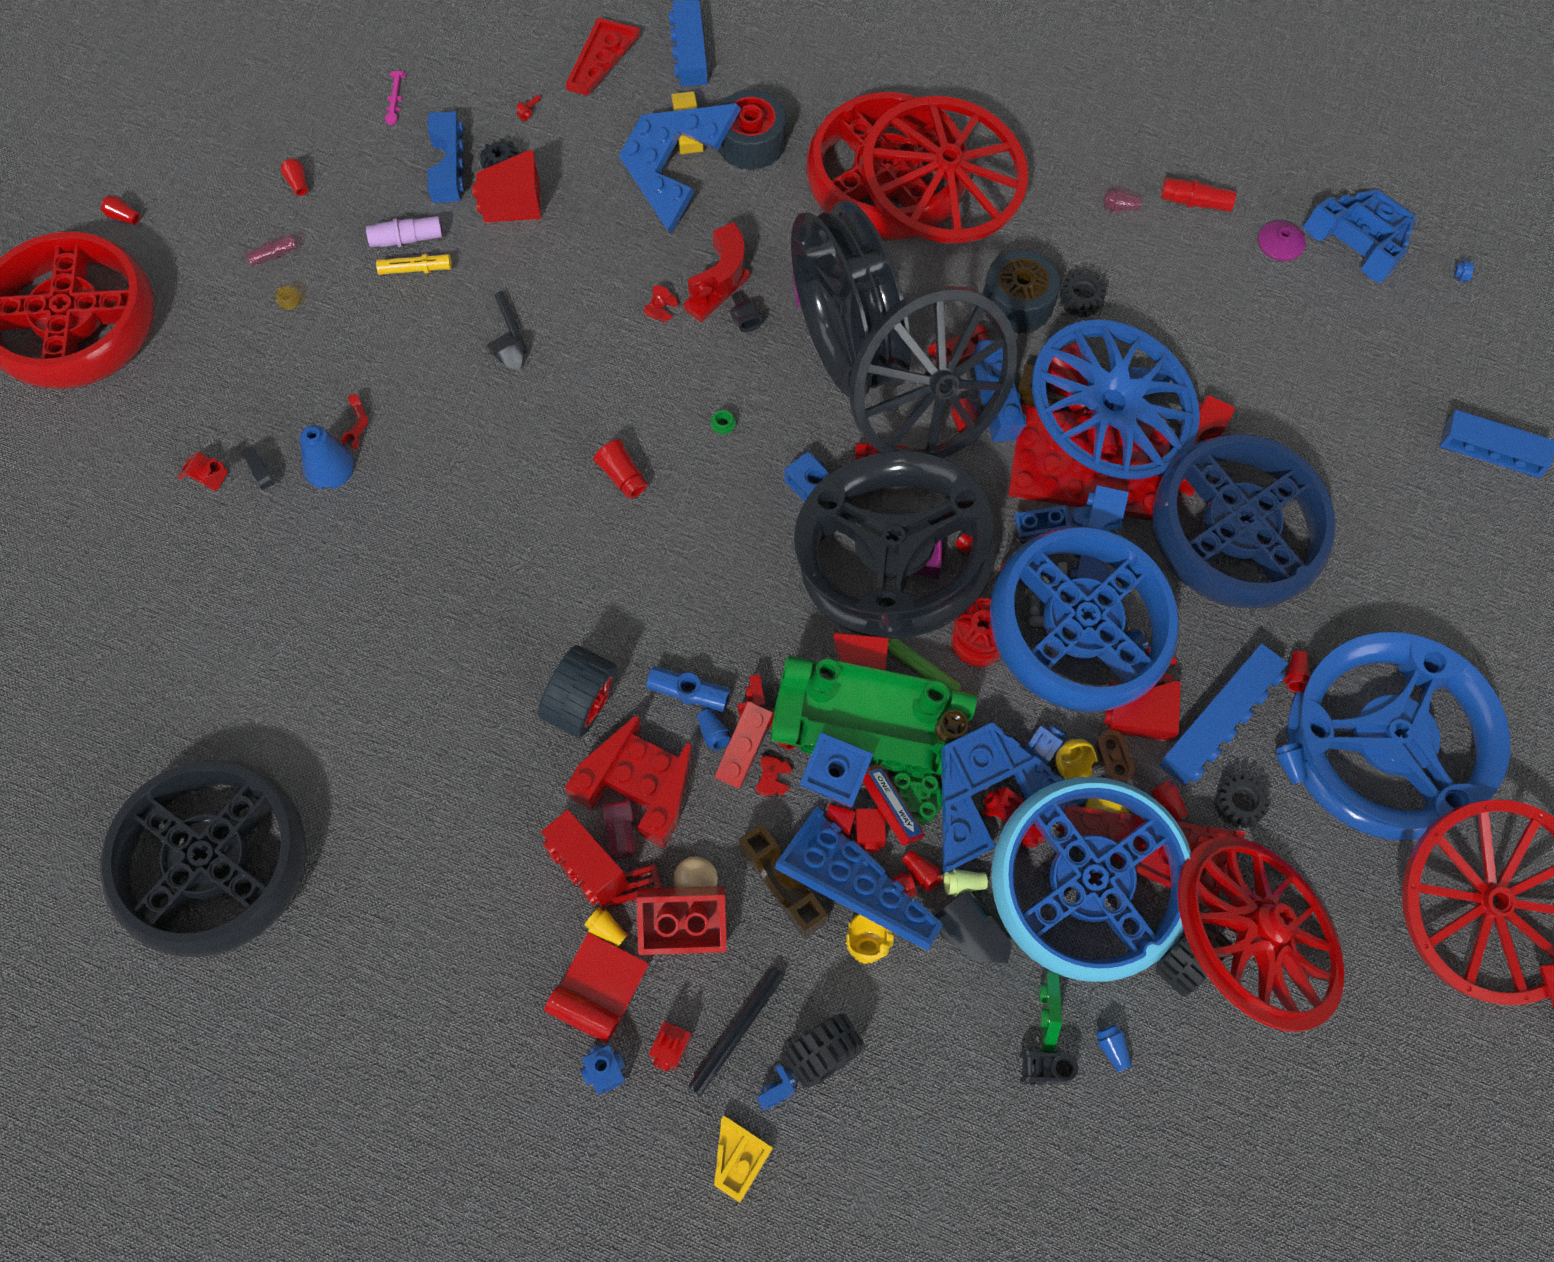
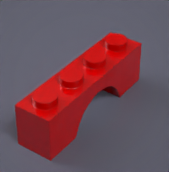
[1163,395,1235,497]

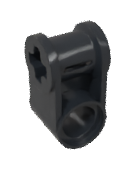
[1020,1051,1079,1085]

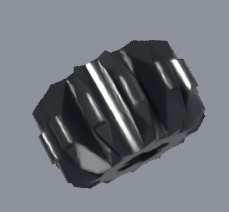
[480,139,519,169]

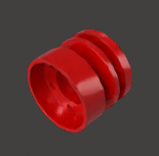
[951,598,1001,667]

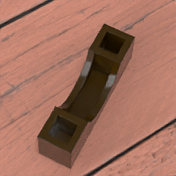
[739,823,828,939]

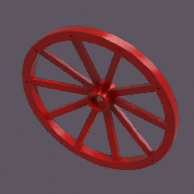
[862,96,1028,243]
[1402,800,1554,1005]

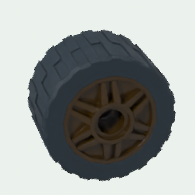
[983,250,1061,333]

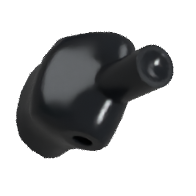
[730,293,763,333]

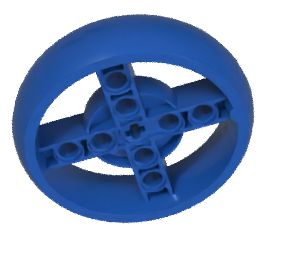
[990,527,1179,712]

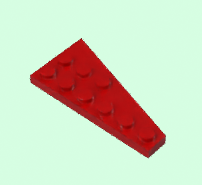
[1054,805,1246,909]

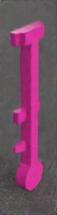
[385,71,406,125]

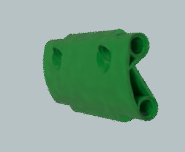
[770,655,977,776]

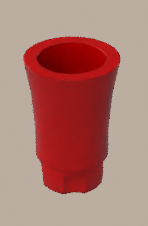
[593,439,648,499]

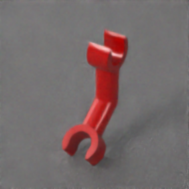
[341,393,369,449]

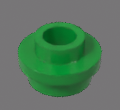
[711,410,736,435]

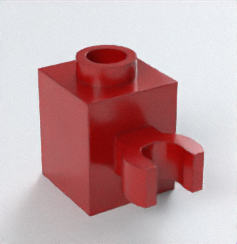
[648,1021,692,1072]

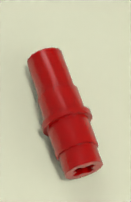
[1160,177,1236,212]

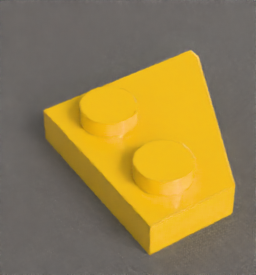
[714,1116,773,1203]

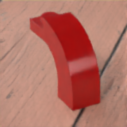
[687,222,745,300]

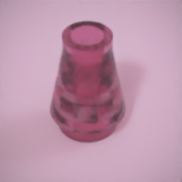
[1104,189,1141,213]

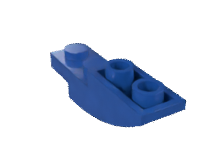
[1014,505,1122,540]

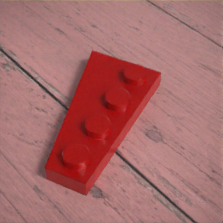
[566,18,640,96]

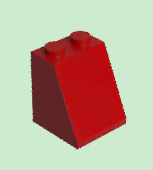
[472,150,541,223]

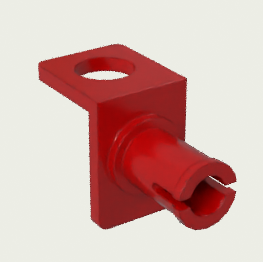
[177,452,228,491]

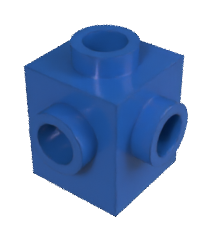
[580,1044,626,1096]

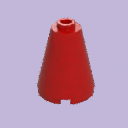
[1047,344,1092,416]

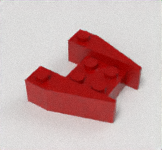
[564,716,692,848]

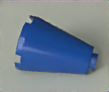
[300,425,354,489]

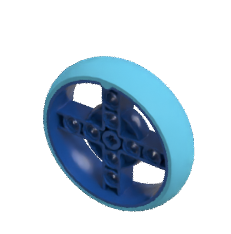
[992,777,1191,982]

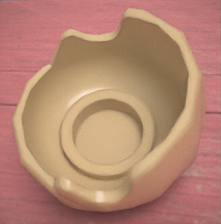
[673,856,718,887]

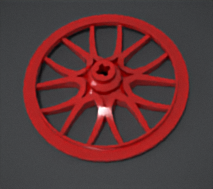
[1177,836,1344,1032]

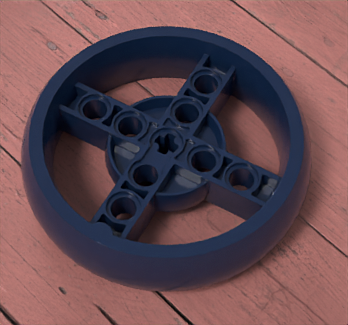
[1152,434,1336,608]

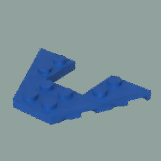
[619,104,741,233]
[942,722,1088,873]

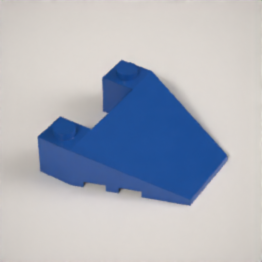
[1303,189,1416,283]

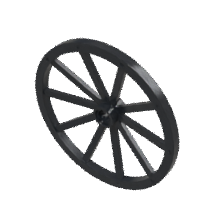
[850,286,1017,459]

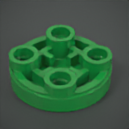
[892,772,942,826]

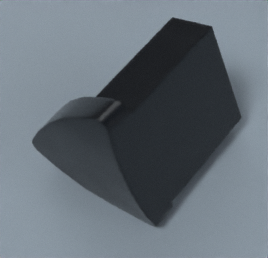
[486,333,523,370]

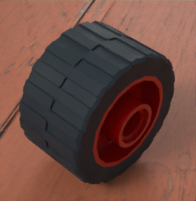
[718,90,786,170]
[538,645,618,738]

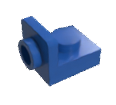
[1024,725,1068,766]
[757,1064,797,1112]

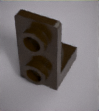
[1018,364,1066,412]

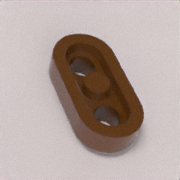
[1096,729,1135,783]

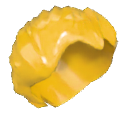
[845,914,894,964]

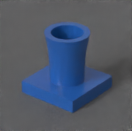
[799,732,873,808]

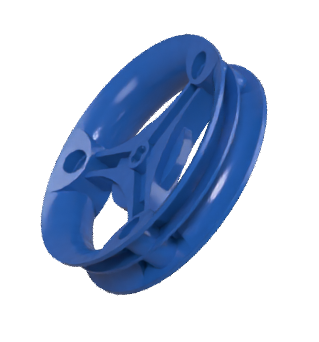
[1287,632,1511,841]

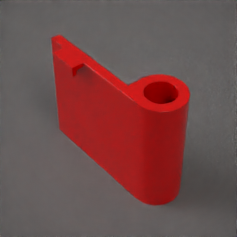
[544,932,649,1044]

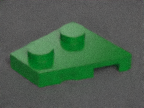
[1038,973,1062,1053]

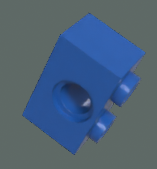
[784,452,830,502]

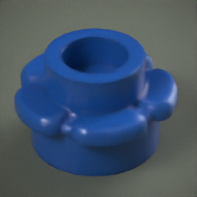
[1454,259,1474,283]

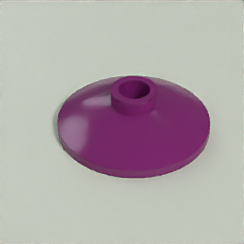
[1258,221,1306,261]

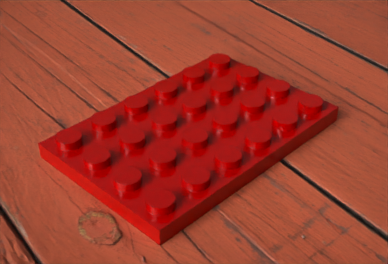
[1008,404,1170,520]

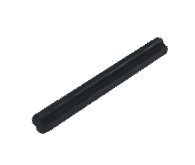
[689,967,784,1096]

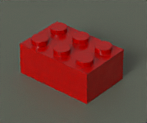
[541,809,628,909]
[636,886,727,955]

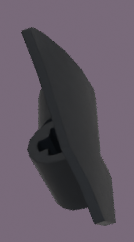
[935,890,1013,963]

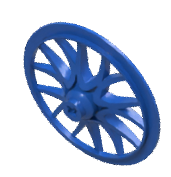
[1032,320,1200,479]

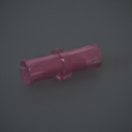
[245,234,297,267]

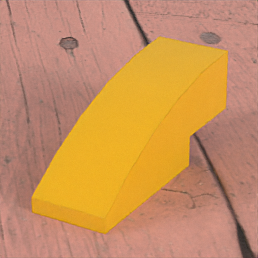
[671,91,703,154]

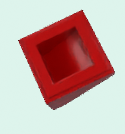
[827,804,856,838]

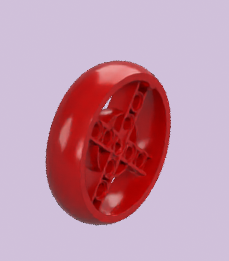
[806,92,970,240]
[0,232,154,389]

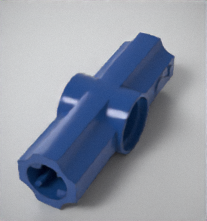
[646,665,731,713]

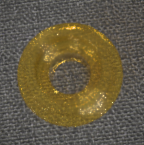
[276,286,301,310]

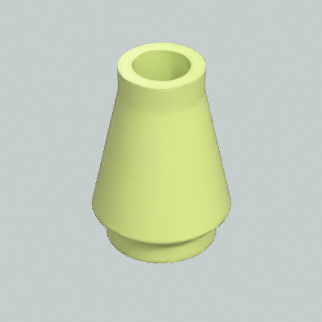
[943,869,988,897]

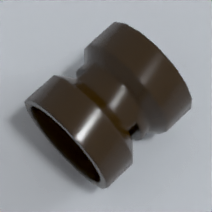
[934,709,969,743]

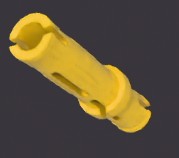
[376,254,452,275]

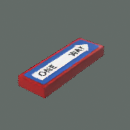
[862,765,925,846]

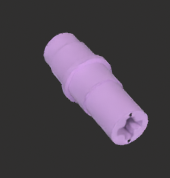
[366,216,442,248]

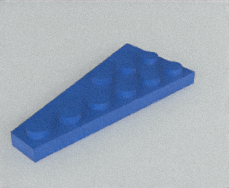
[775,806,943,951]

